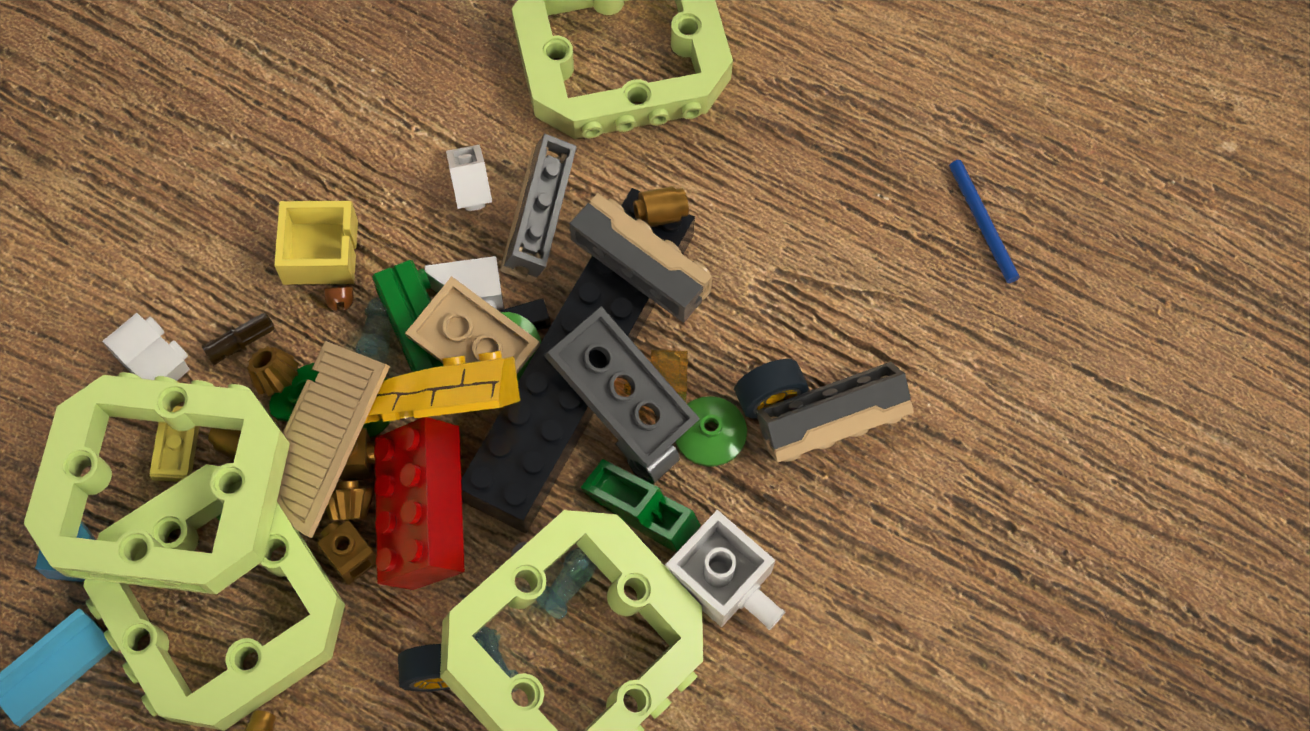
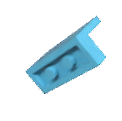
[0,608,113,727]

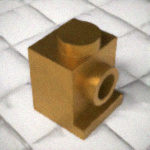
[317,520,376,585]

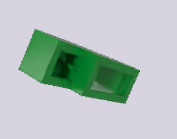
[581,459,701,553]

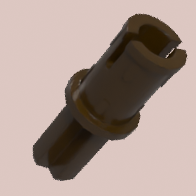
[202,313,275,366]

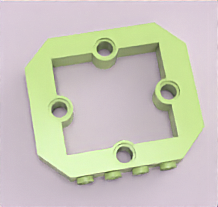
[512,0,733,139]
[24,372,290,594]
[83,464,345,731]
[440,510,703,731]

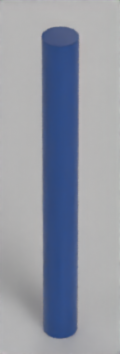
[949,160,1020,283]

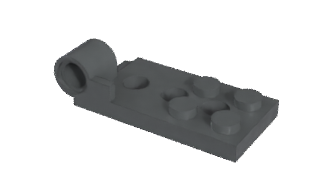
[544,306,700,485]

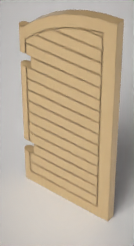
[277,341,390,538]

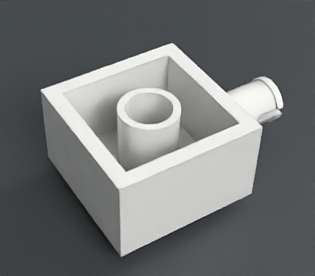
[665,510,785,630]

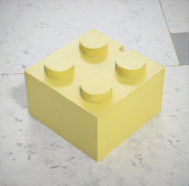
[274,201,358,285]

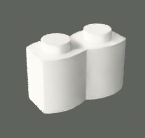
[102,313,190,381]

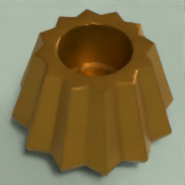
[247,346,299,397]
[326,481,374,520]

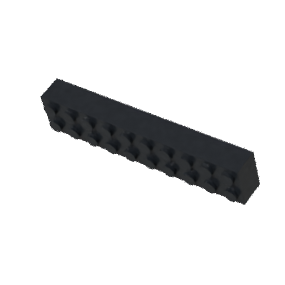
[461,188,695,534]

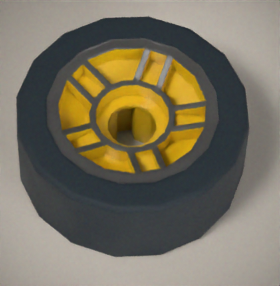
[734,359,809,419]
[398,644,450,692]

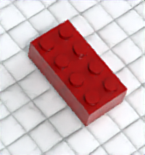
[374,417,465,590]

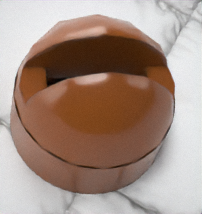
[324,286,354,312]

